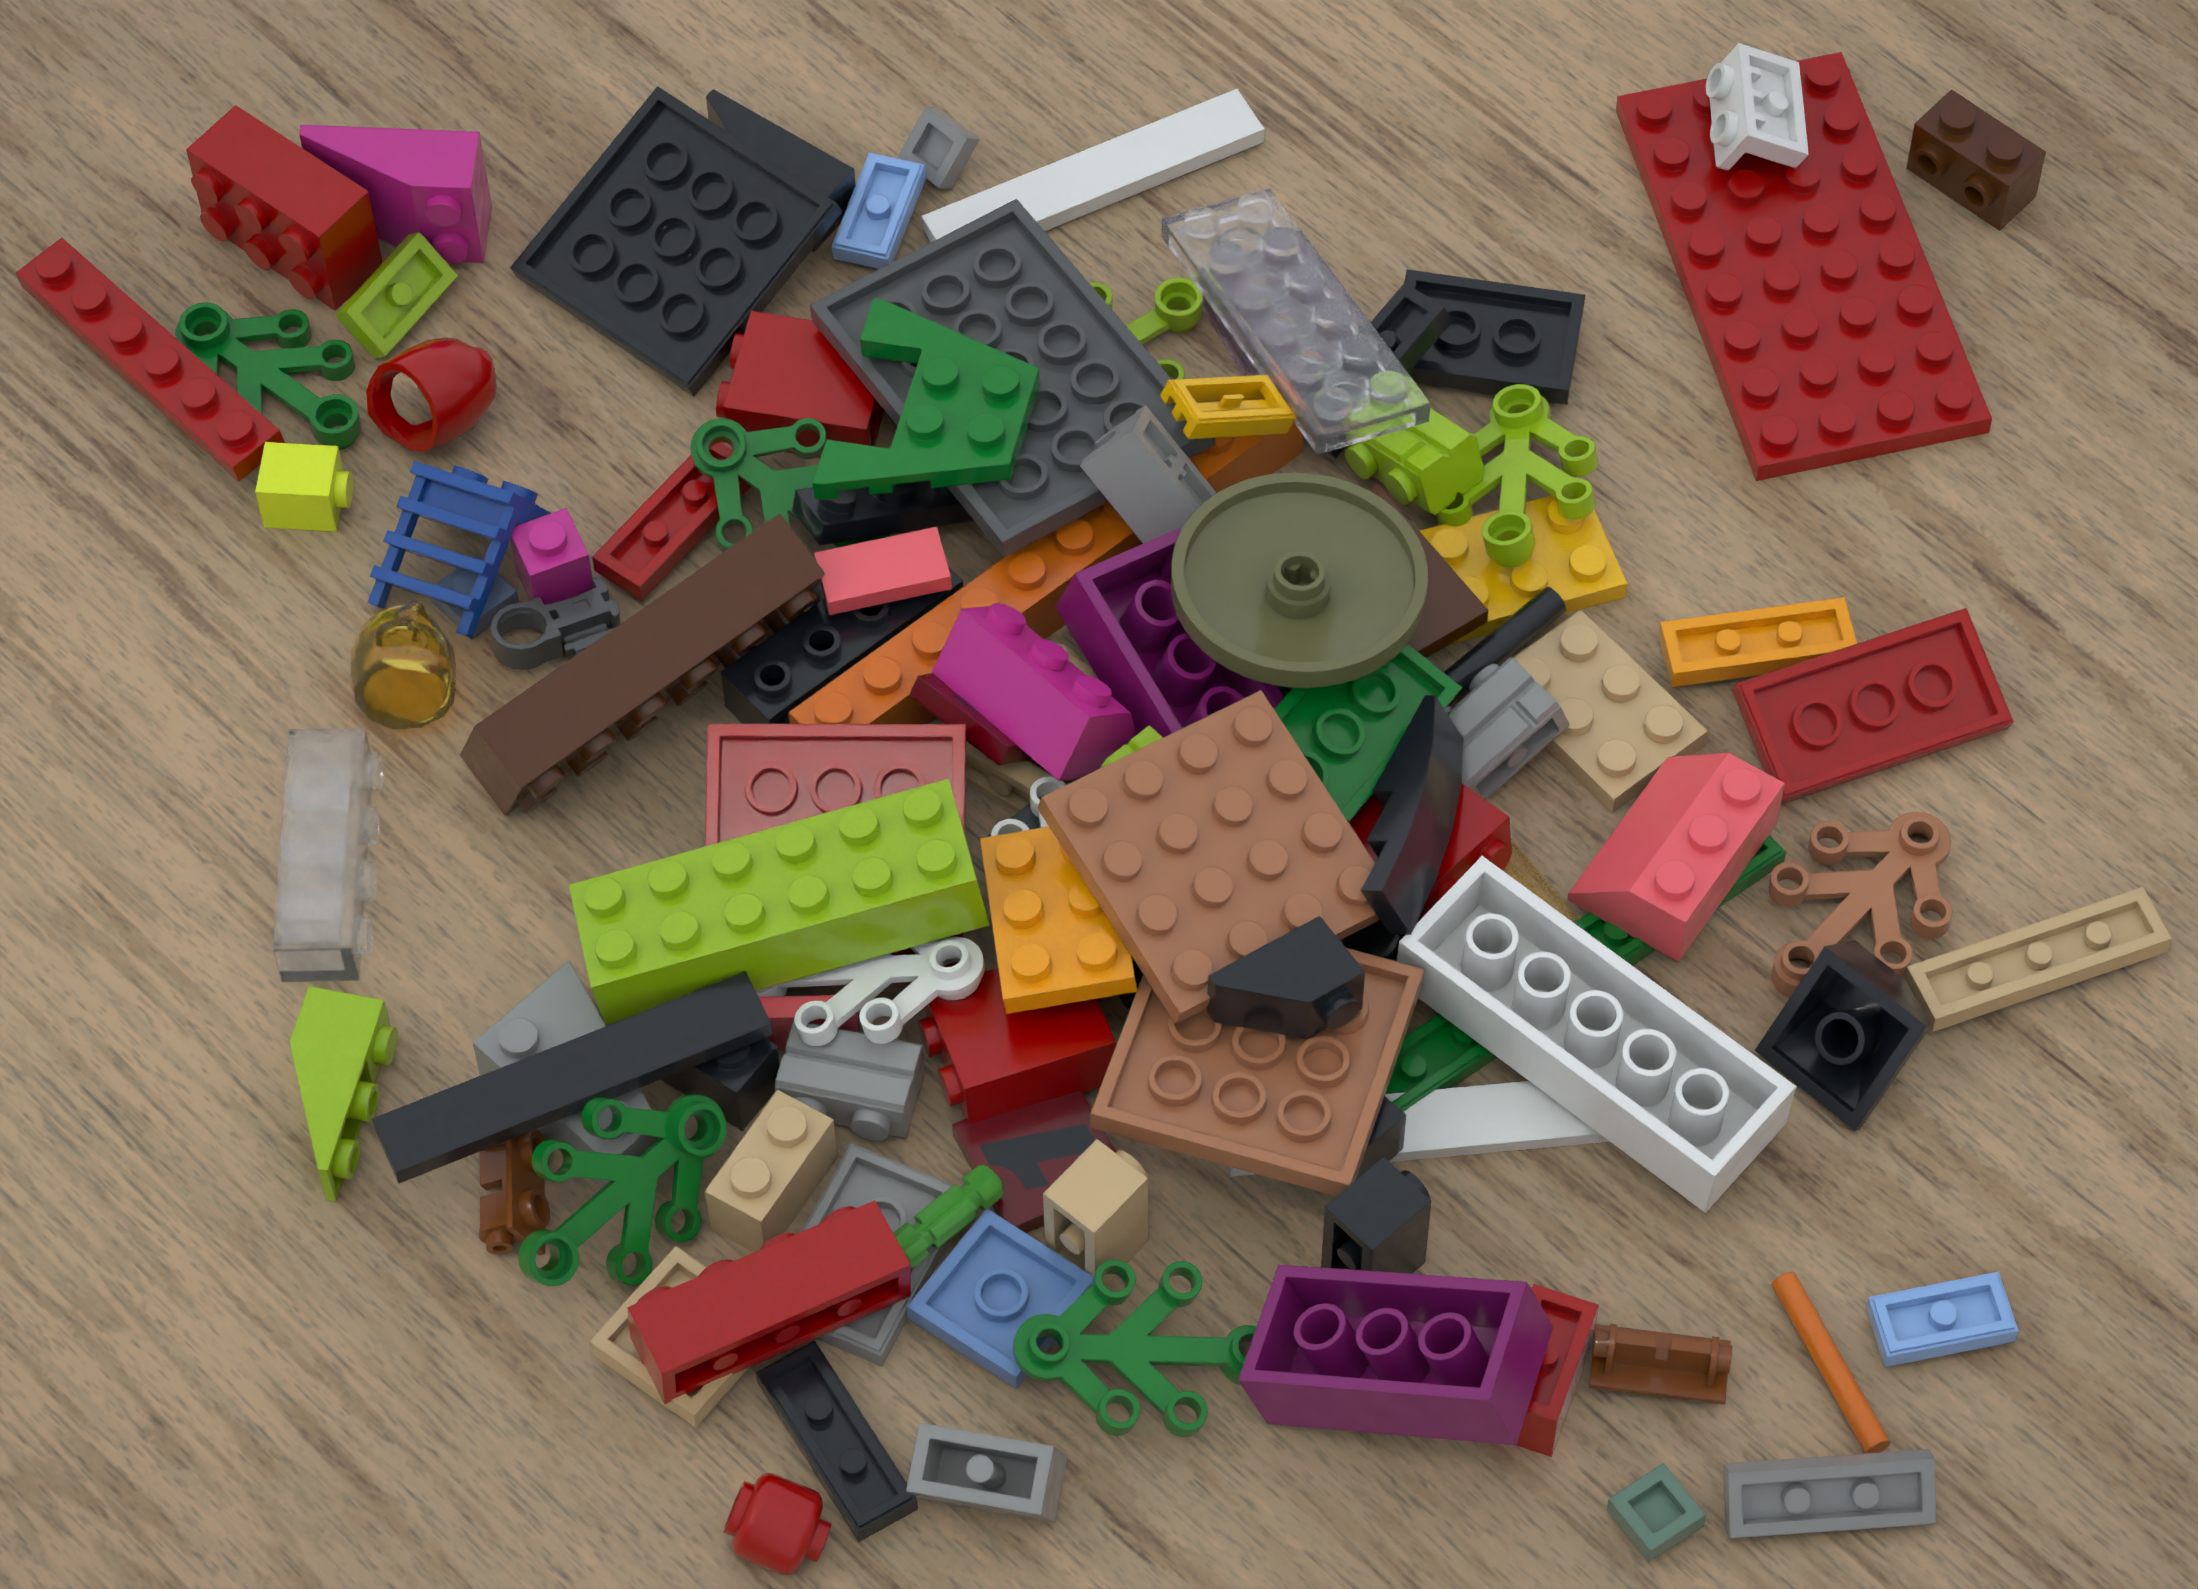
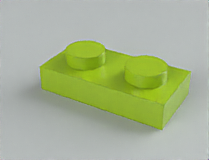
[335,232,458,359]

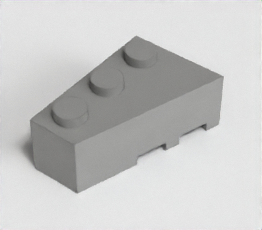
[473,960,659,1188]

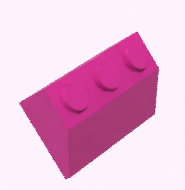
[932,603,1137,781]

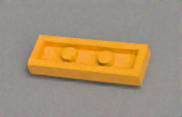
[1658,597,1857,687]

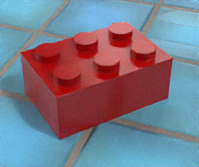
[186,105,383,311]

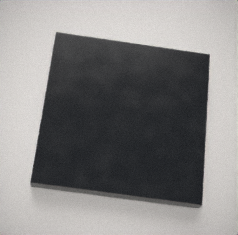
[510,86,842,397]

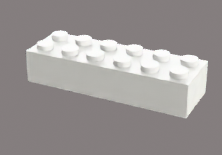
[1397,856,1797,1213]

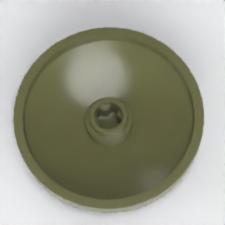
[1171,472,1428,688]

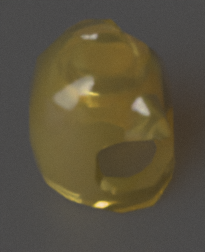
[351,600,456,730]

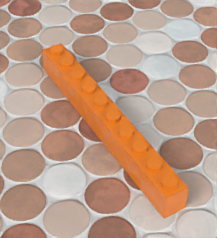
[789,372,1305,724]

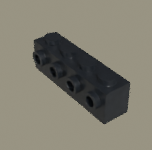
[721,566,964,724]

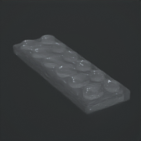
[1161,188,1430,455]

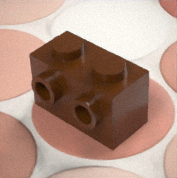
[1906,89,2046,231]

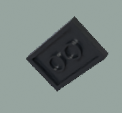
[1402,269,1585,405]

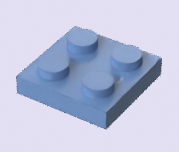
[907,1208,1094,1389]

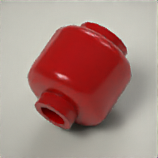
[723,1473,832,1575]

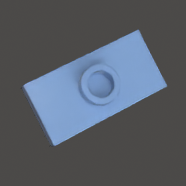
[831,153,927,269]
[1866,1271,2019,1367]

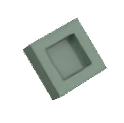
[1607,1463,1706,1563]

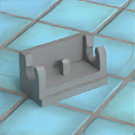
[1080,405,1217,544]

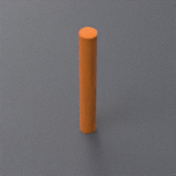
[1771,1272,1891,1454]

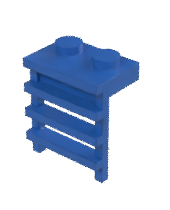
[367,461,551,639]

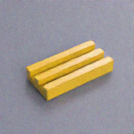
[1160,375,1296,439]

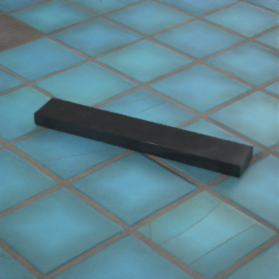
[372,971,773,1184]

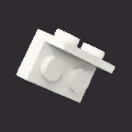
[1706,43,1809,171]

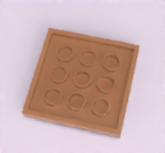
[1038,690,1380,1024]
[1090,948,1425,1196]

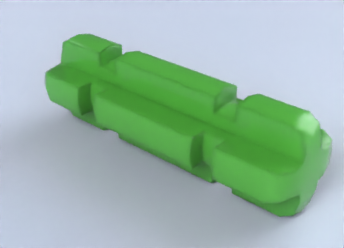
[893,1165,1004,1268]

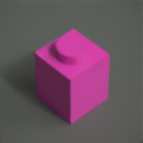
[510,508,593,605]

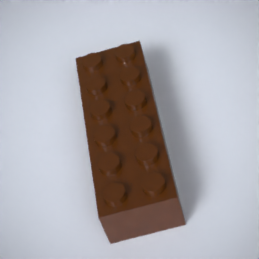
[460,513,825,816]

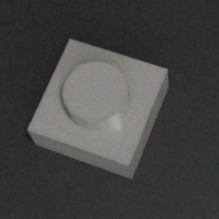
[898,106,980,189]

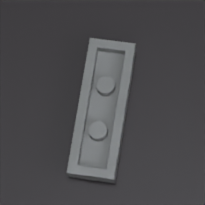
[1723,1449,1936,1539]

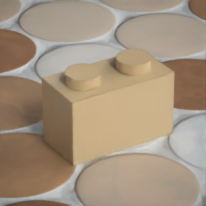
[705,1090,838,1252]
[1043,1139,1149,1285]

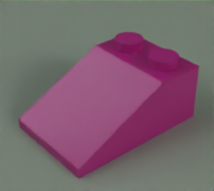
[299,125,492,264]

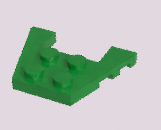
[812,298,1041,500]

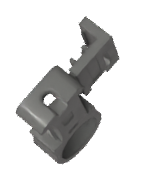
[490,578,621,670]

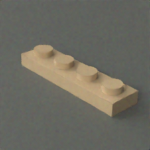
[1904,887,2172,1032]

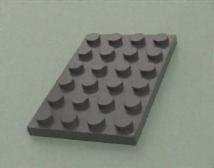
[810,199,1216,558]

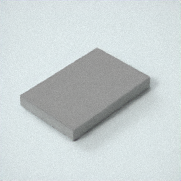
[801,1143,953,1366]

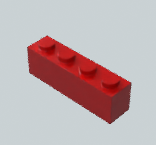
[627,1200,911,1405]

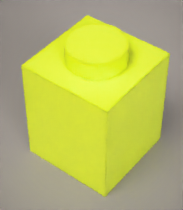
[255,442,353,532]

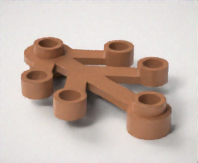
[1768,812,1953,998]

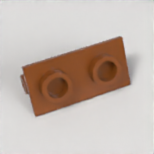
[479,1129,550,1255]
[1589,1324,1732,1405]

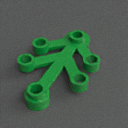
[175,302,362,450]
[690,418,891,552]
[518,1094,727,1287]
[1013,1259,1256,1437]

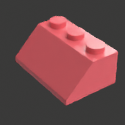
[1567,753,1785,962]

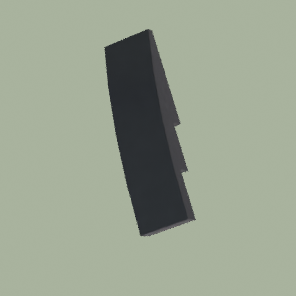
[1361,695,1463,935]

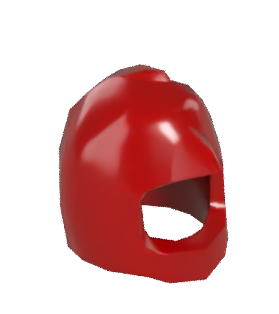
[366,337,497,452]

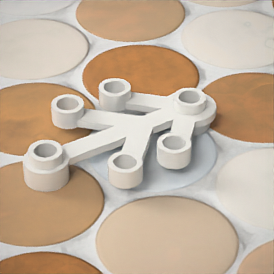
[756,936,985,1046]

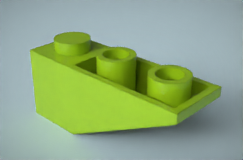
[290,986,398,1202]

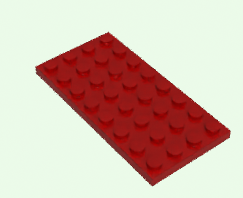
[1616,52,1992,481]

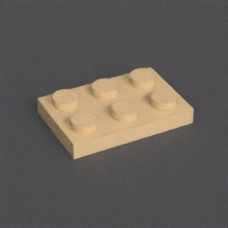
[1513,610,1708,813]

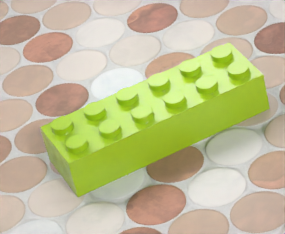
[569,779,990,1026]

